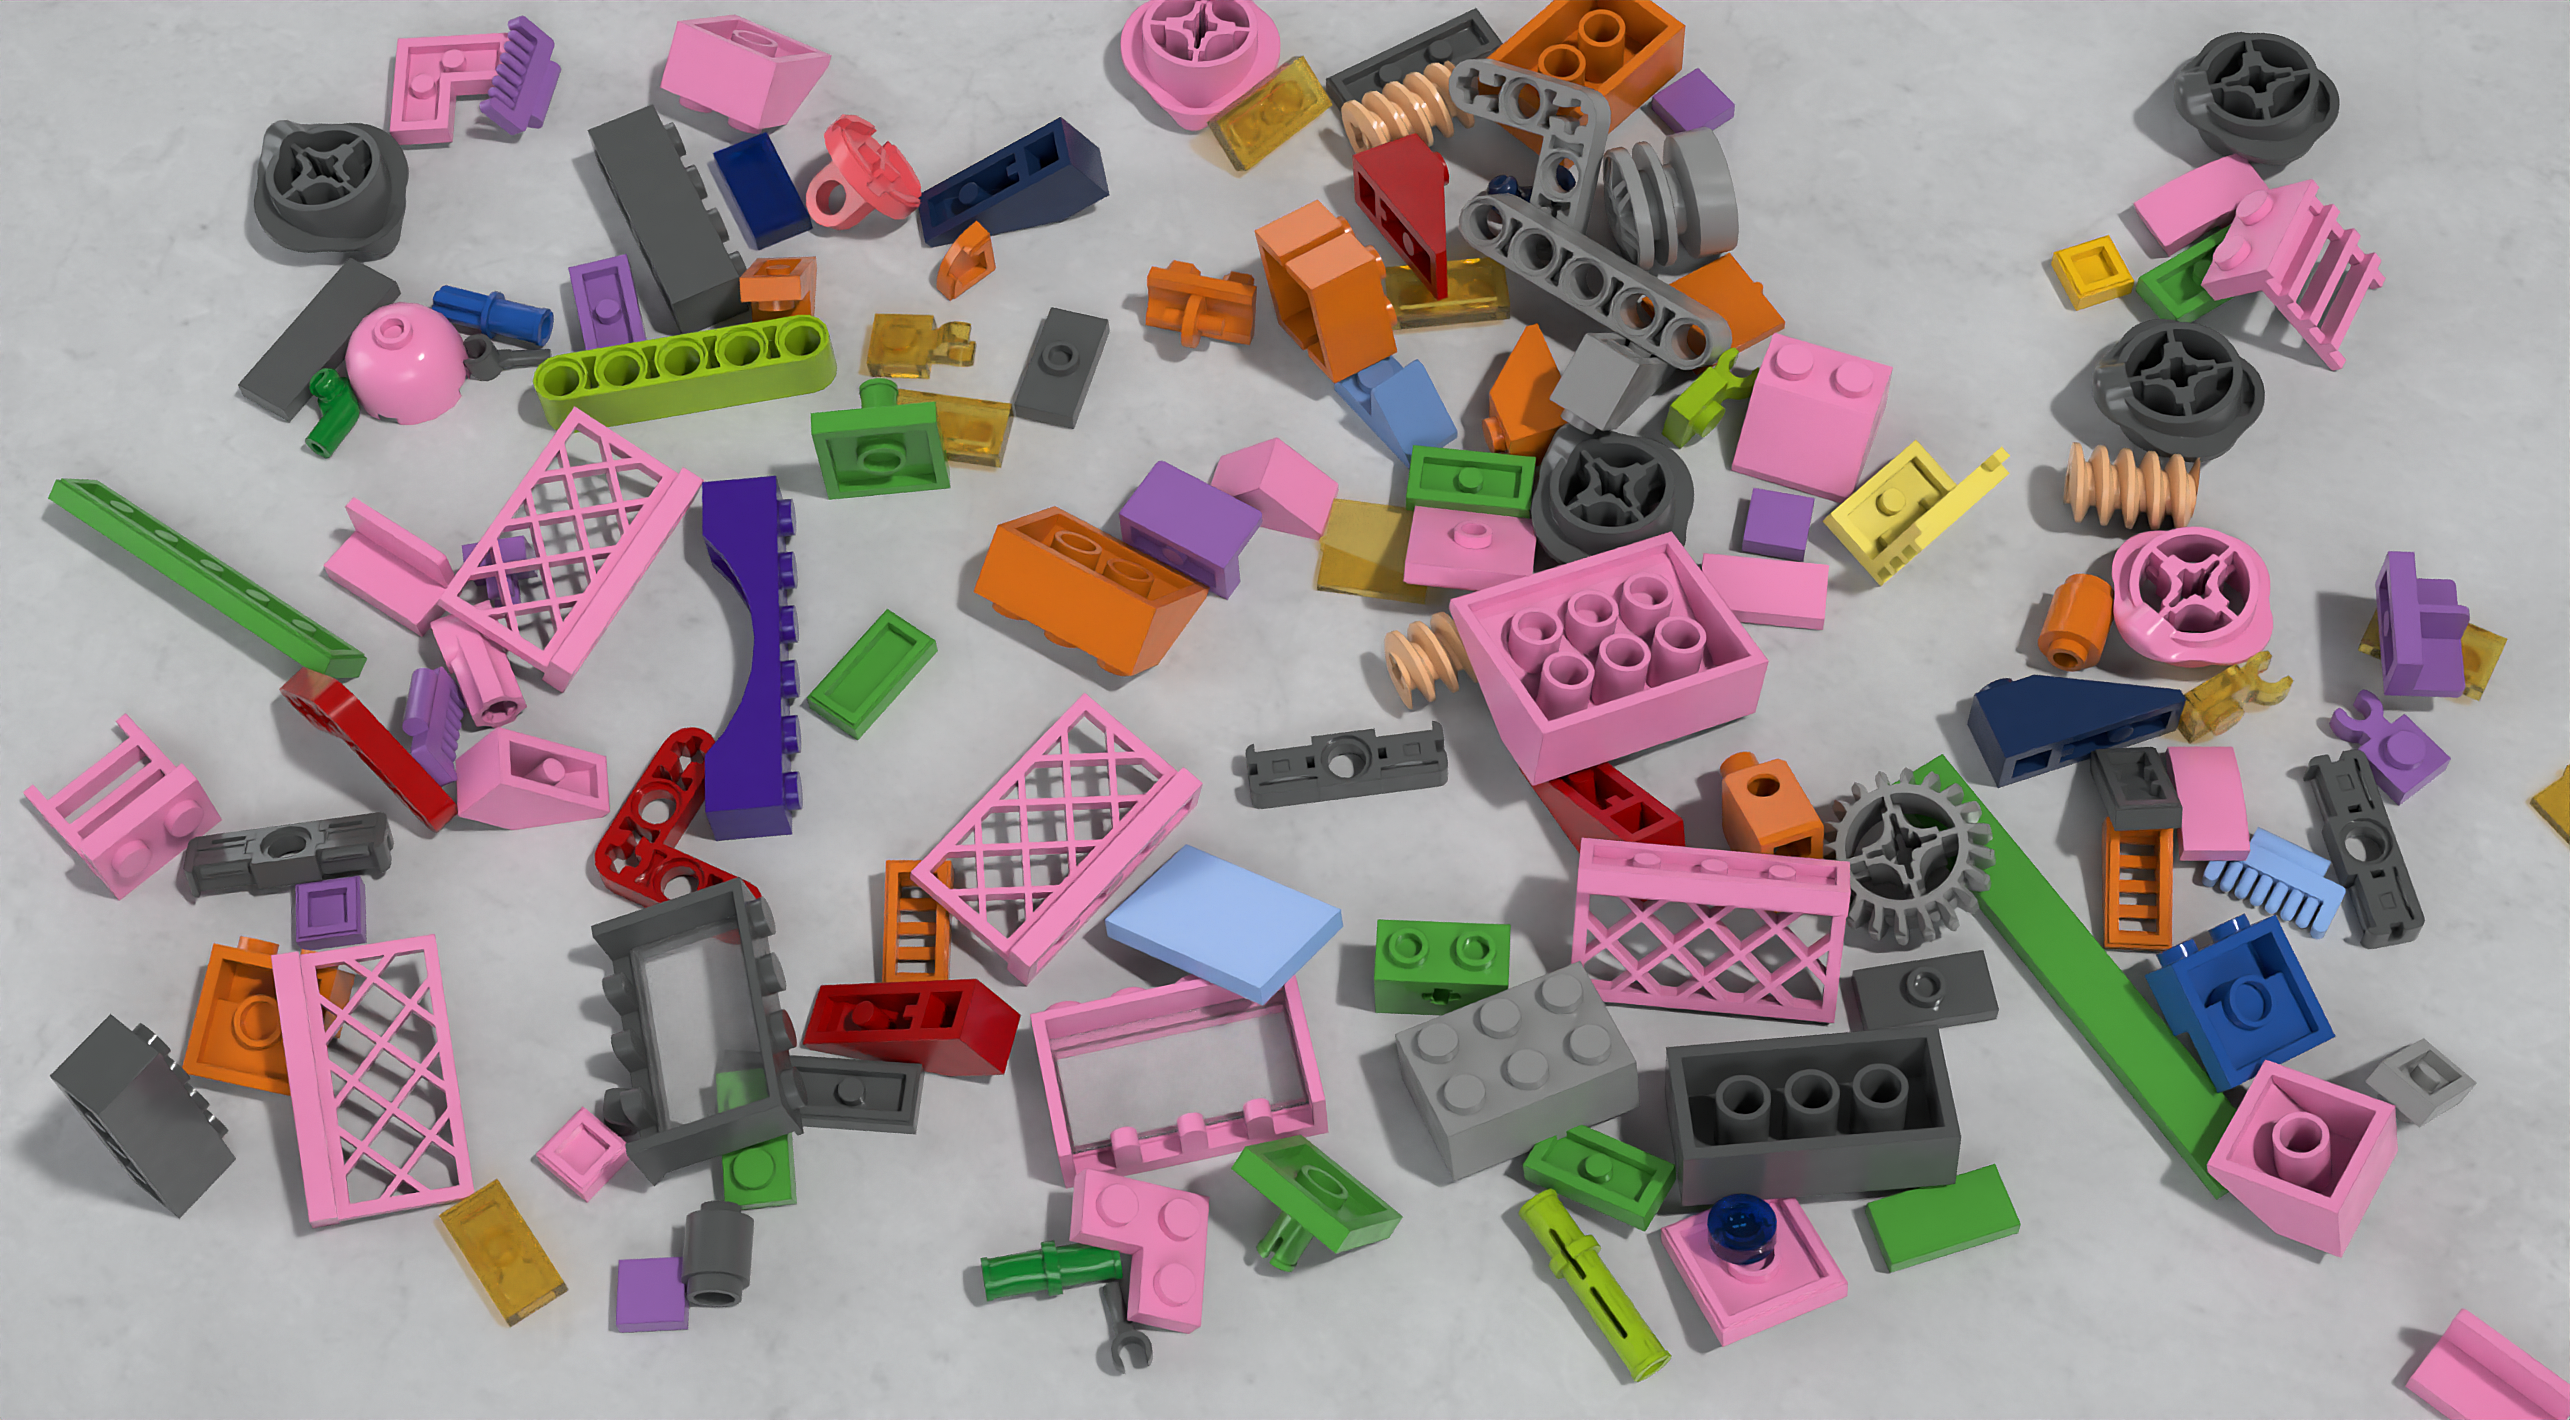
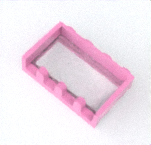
[1030,974,1329,1189]

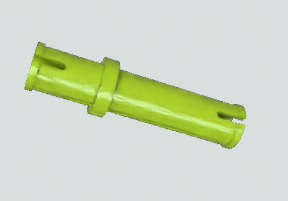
[1518,1189,1672,1382]

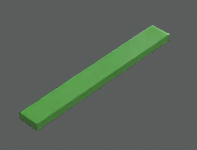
[1892,754,2237,1200]

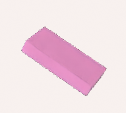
[1701,553,1829,630]

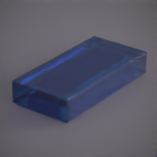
[713,132,813,250]

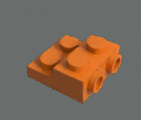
[182,936,355,1096]

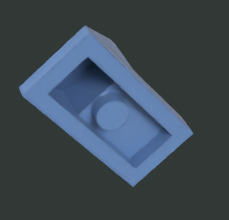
[1334,355,1458,470]

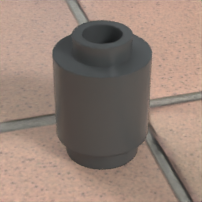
[681,1200,754,1307]

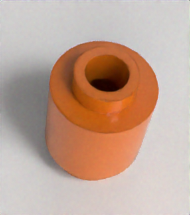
[2038,574,2115,672]

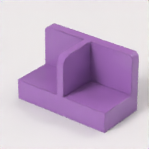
[1119,461,1263,600]
[2375,551,2470,698]

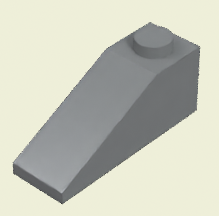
[1549,333,1677,434]

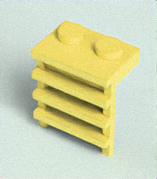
[1823,440,2010,586]

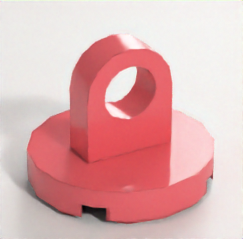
[806,114,922,230]

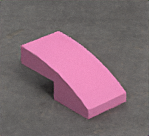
[2133,154,2269,257]
[2165,747,2251,861]

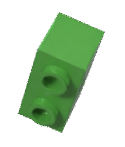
[1374,919,1511,1016]

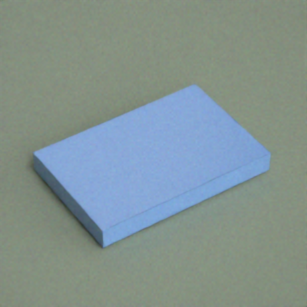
[1105,844,1343,1005]

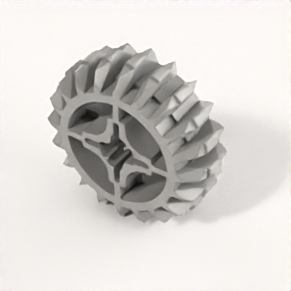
[1822,767,1996,946]

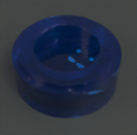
[1707,1194,1777,1265]

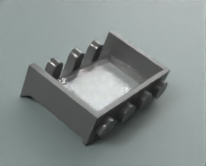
[591,877,808,1187]

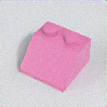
[660,14,832,134]
[1731,333,1893,503]
[2207,1059,2398,1258]

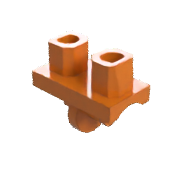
[1146,260,1257,348]

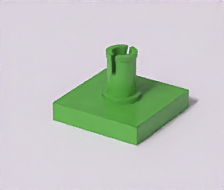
[811,378,951,500]
[1231,1135,1403,1272]

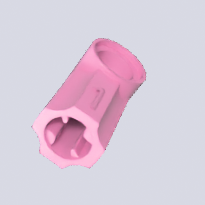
[430,600,527,728]

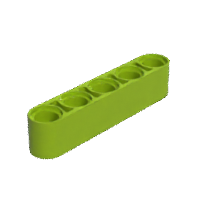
[533,315,837,433]

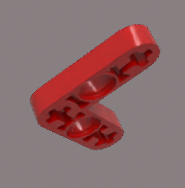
[279,667,458,833]
[594,727,763,946]

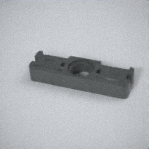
[1245,721,1448,809]
[2303,749,2425,949]
[183,812,394,897]

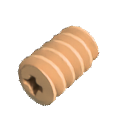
[1341,61,1475,154]
[2063,442,2200,531]
[1384,611,1478,709]

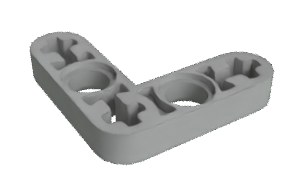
[1449,59,1611,261]

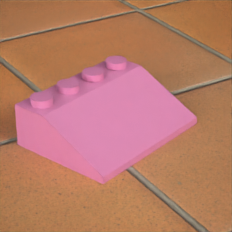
[1449,531,1769,786]

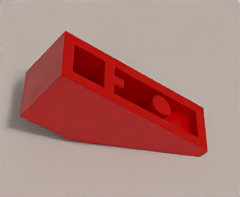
[1352,133,1449,301]
[1519,762,1686,903]
[803,979,1021,1076]

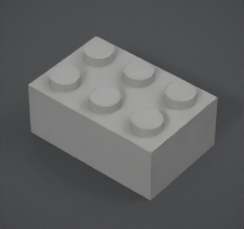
[1395,961,1640,1181]

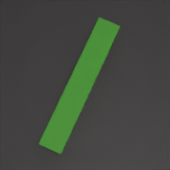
[48,478,367,678]

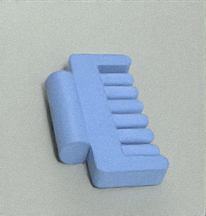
[2202,827,2346,939]

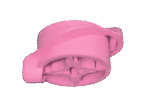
[1120,0,1280,131]
[2112,527,2273,668]

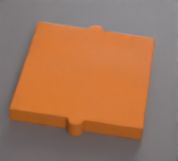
[1641,252,1785,376]

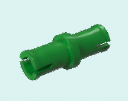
[980,1240,1123,1302]

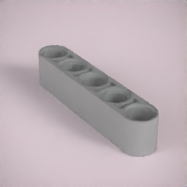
[1459,193,1732,370]

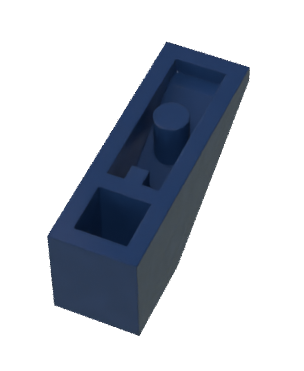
[918,117,1110,248]
[1967,674,2186,788]

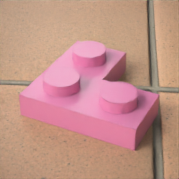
[390,33,511,145]
[1069,1168,1210,1334]

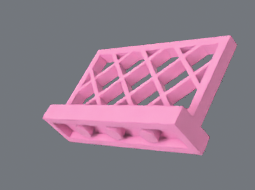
[437,406,704,693]
[910,693,1203,987]
[1571,838,1851,1023]
[271,934,475,1228]

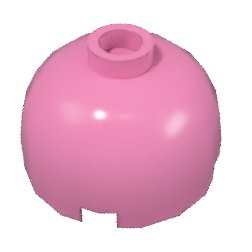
[345,302,471,425]

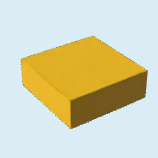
[2051,235,2135,311]

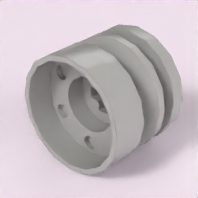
[1603,127,1739,271]

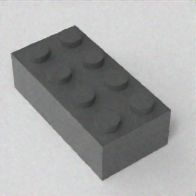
[1665,1025,1961,1207]

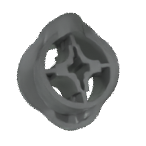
[2174,32,2340,165]
[254,120,409,255]
[2092,319,2265,463]
[1531,423,1694,565]

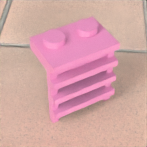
[2201,179,2386,371]
[23,713,222,901]

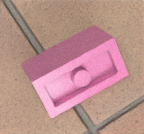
[323,497,462,637]
[2405,1309,2570,1420]

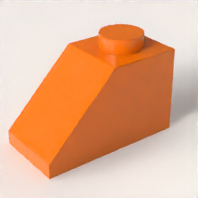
[1482,323,1568,467]

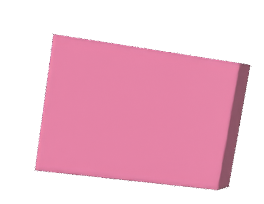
[1211,437,1339,541]

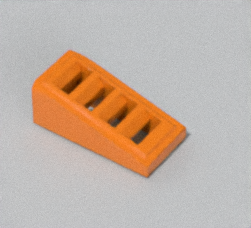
[2101,817,2173,951]
[882,860,954,983]

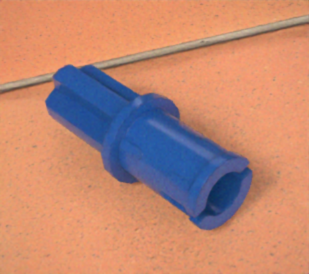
[432,285,554,347]

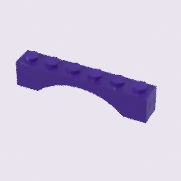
[702,476,803,841]

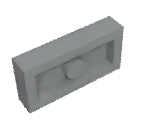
[2365,1038,2477,1128]

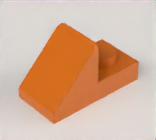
[739,256,817,323]

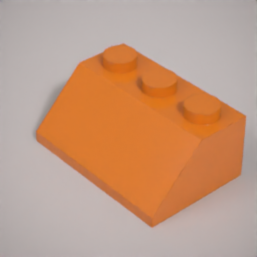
[973,506,1210,676]

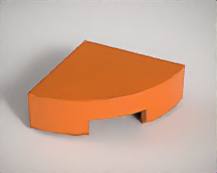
[936,221,996,301]

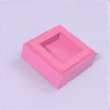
[536,1107,629,1203]

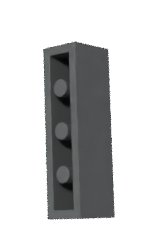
[587,104,749,334]
[50,1014,236,1219]

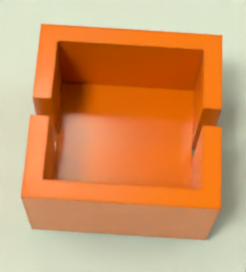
[1254,199,1398,384]

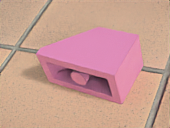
[455,727,610,830]

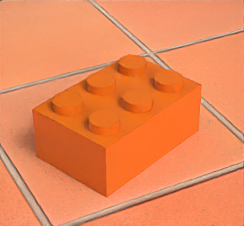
[1478,0,1686,169]

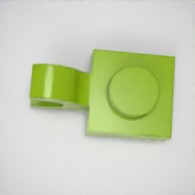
[1662,347,1760,449]

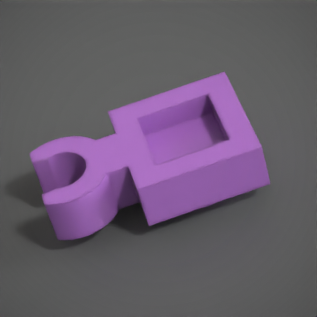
[2329,689,2451,806]

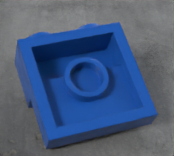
[2144,913,2336,1093]

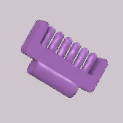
[479,15,561,135]
[402,667,467,787]

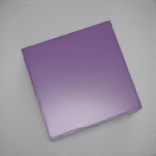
[1651,68,1735,133]
[1742,488,1815,562]
[295,876,367,950]
[616,1257,689,1333]

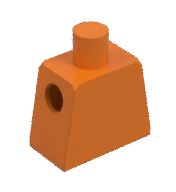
[1720,752,1824,918]

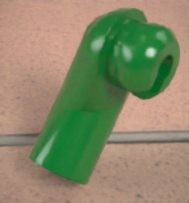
[305,368,360,458]

